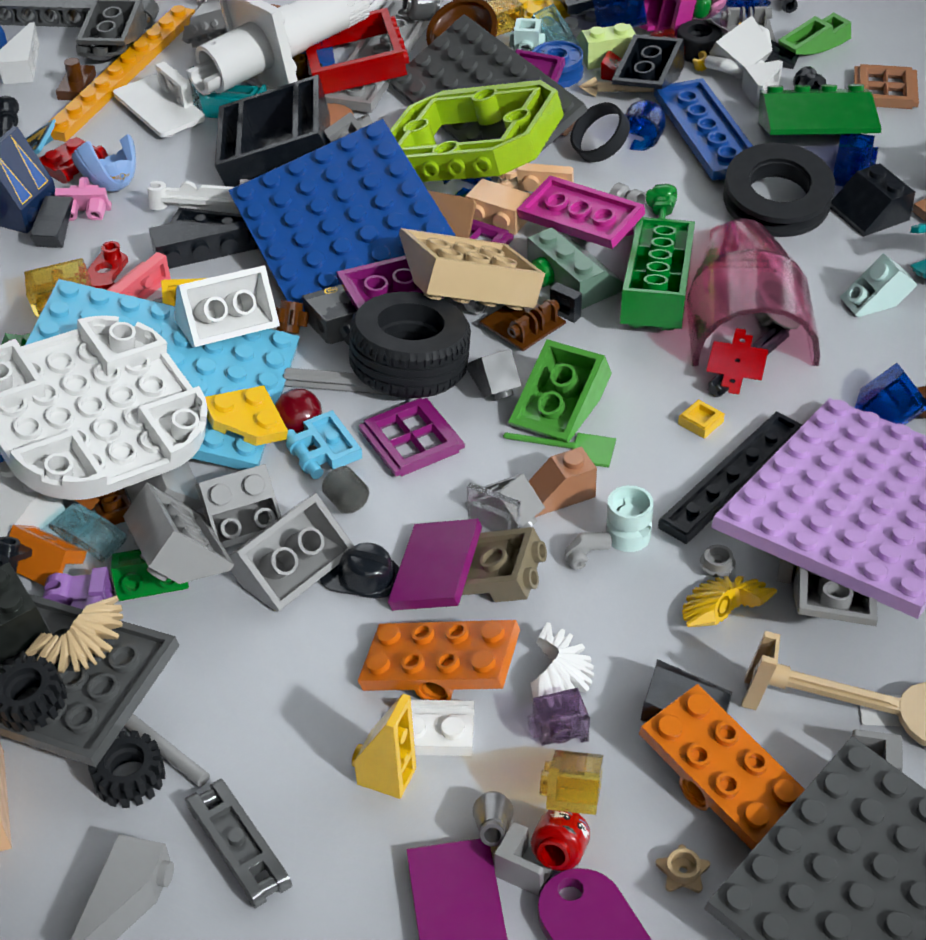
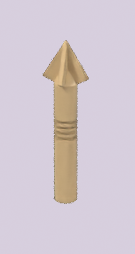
[578,76,654,97]

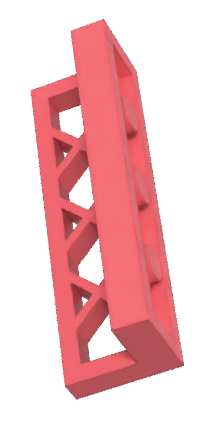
[107,252,171,299]

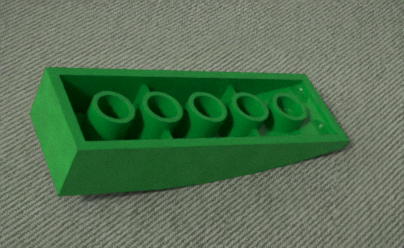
[620,217,695,331]

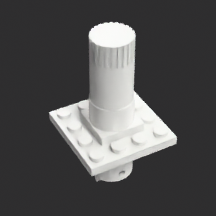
[186,0,370,95]

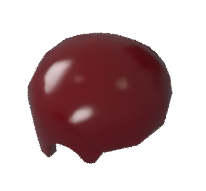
[275,389,322,434]

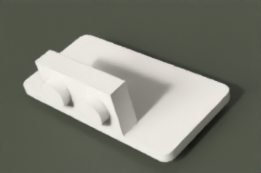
[113,61,206,137]

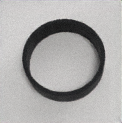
[570,102,630,162]

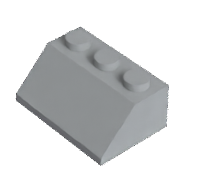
[229,493,354,612]

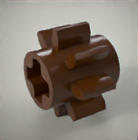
[276,300,309,334]

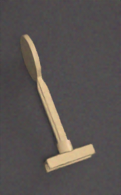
[741,631,926,747]

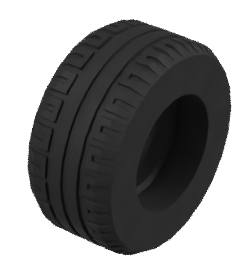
[349,292,471,398]

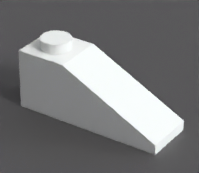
[0,22,40,84]

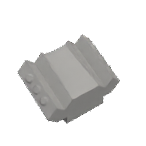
[182,0,227,48]

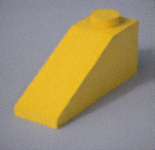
[352,693,416,799]

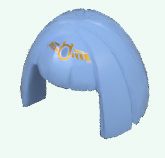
[71,134,136,192]

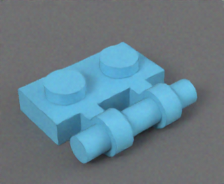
[286,410,363,479]

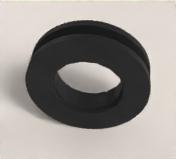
[723,143,835,237]

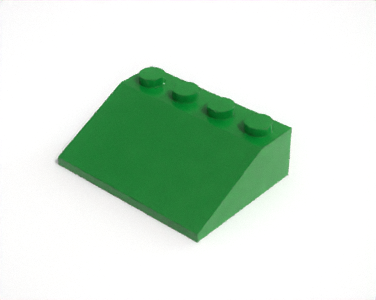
[758,84,882,135]

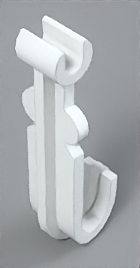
[147,179,250,214]

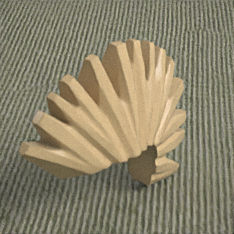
[25,595,123,673]

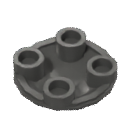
[76,45,126,61]

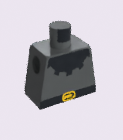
[302,285,357,345]

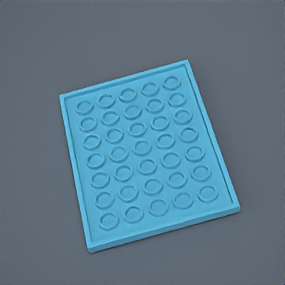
[25,279,300,470]

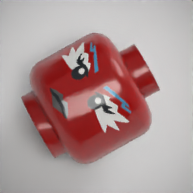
[531,807,590,871]

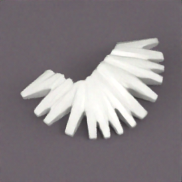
[530,622,594,710]

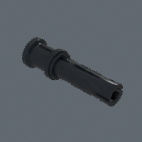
[0,96,19,137]

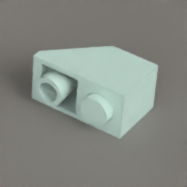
[840,253,918,317]

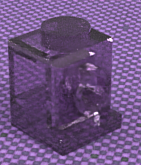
[527,688,590,746]

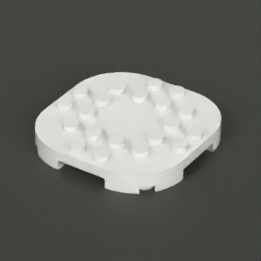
[0,316,207,500]

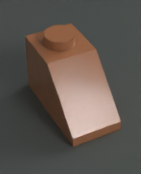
[528,446,597,517]

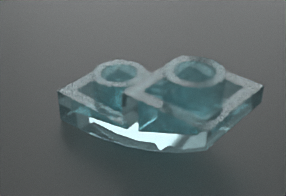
[49,503,128,563]

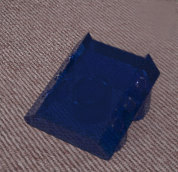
[592,0,648,28]

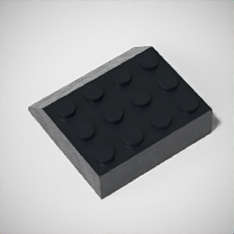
[215,74,331,187]

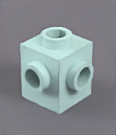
[509,18,546,51]

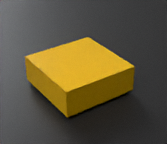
[678,399,725,439]

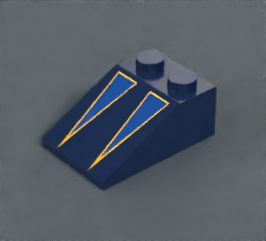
[0,126,55,234]

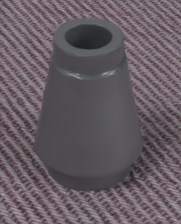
[473,791,513,846]

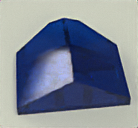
[855,363,926,425]

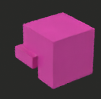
[634,0,697,38]

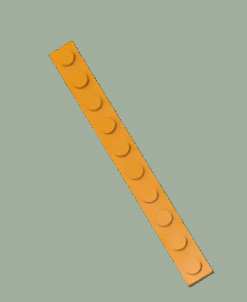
[48,5,195,142]

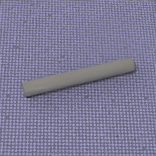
[124,714,210,787]

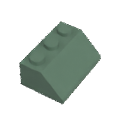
[527,227,624,310]

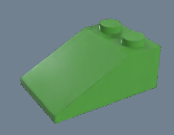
[508,339,612,443]

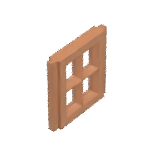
[854,64,919,109]

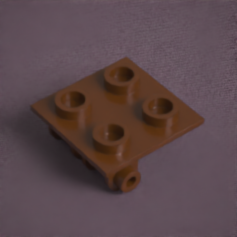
[480,299,566,351]

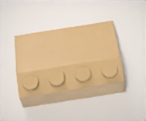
[399,228,545,310]

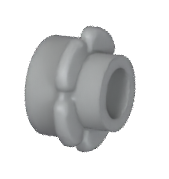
[700,544,736,577]

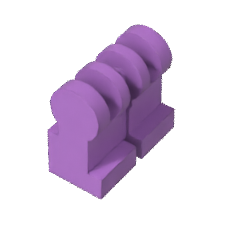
[42,567,115,609]

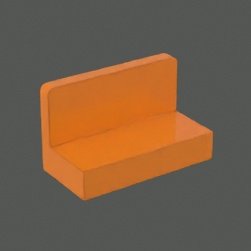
[9,525,87,586]

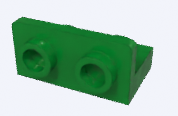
[111,549,189,601]

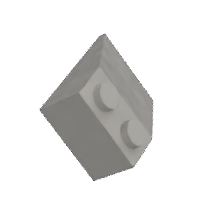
[793,566,878,626]

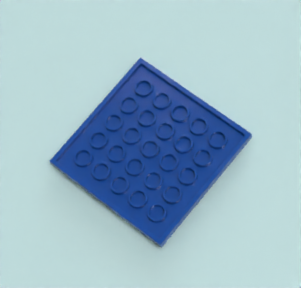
[228,119,455,312]

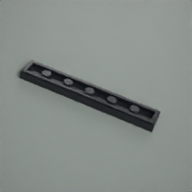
[658,411,803,544]

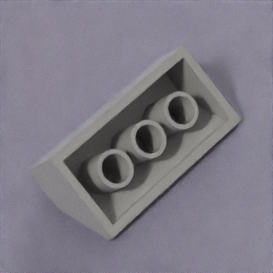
[123,482,234,584]

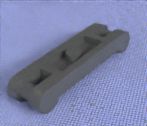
[185,779,292,909]

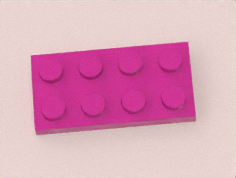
[517,175,646,249]

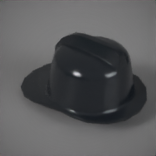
[319,542,400,599]

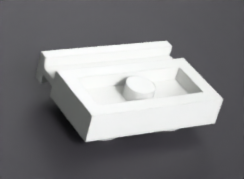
[411,700,475,756]

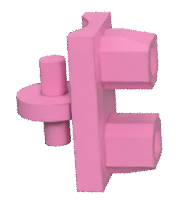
[55,177,112,221]

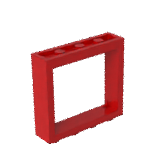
[306,7,409,94]

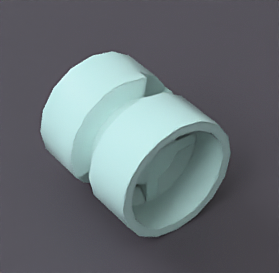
[606,485,653,552]

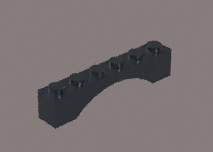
[149,221,258,269]

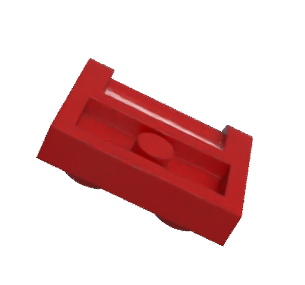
[39,137,108,184]

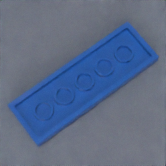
[654,78,753,181]

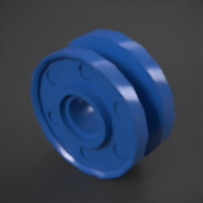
[532,40,584,88]

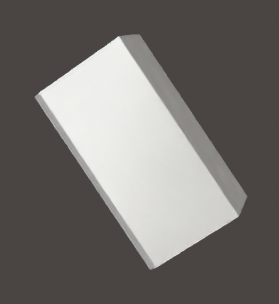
[174,265,280,347]

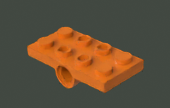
[358,620,520,700]
[639,684,805,850]

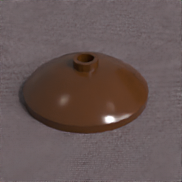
[426,0,498,46]

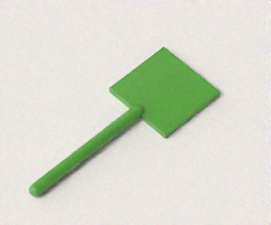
[503,432,616,468]

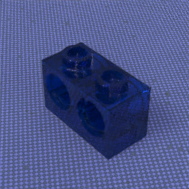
[833,134,879,187]

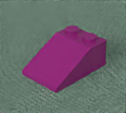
[337,255,444,310]

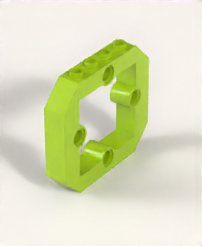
[390,80,564,182]

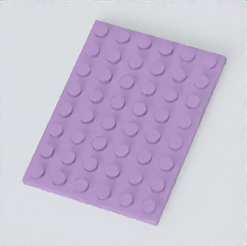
[711,398,926,619]

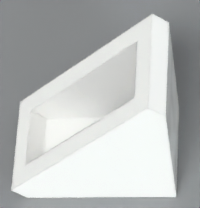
[742,60,783,108]

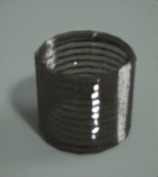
[322,466,370,514]

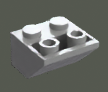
[195,464,281,548]

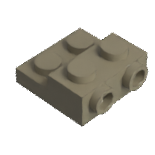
[462,527,547,602]

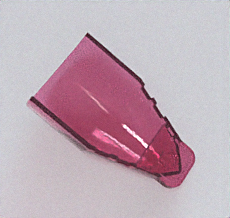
[686,218,820,366]

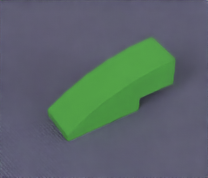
[778,12,851,55]

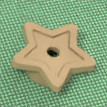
[656,844,710,893]

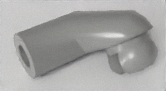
[565,532,612,569]

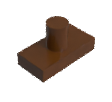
[56,58,96,101]

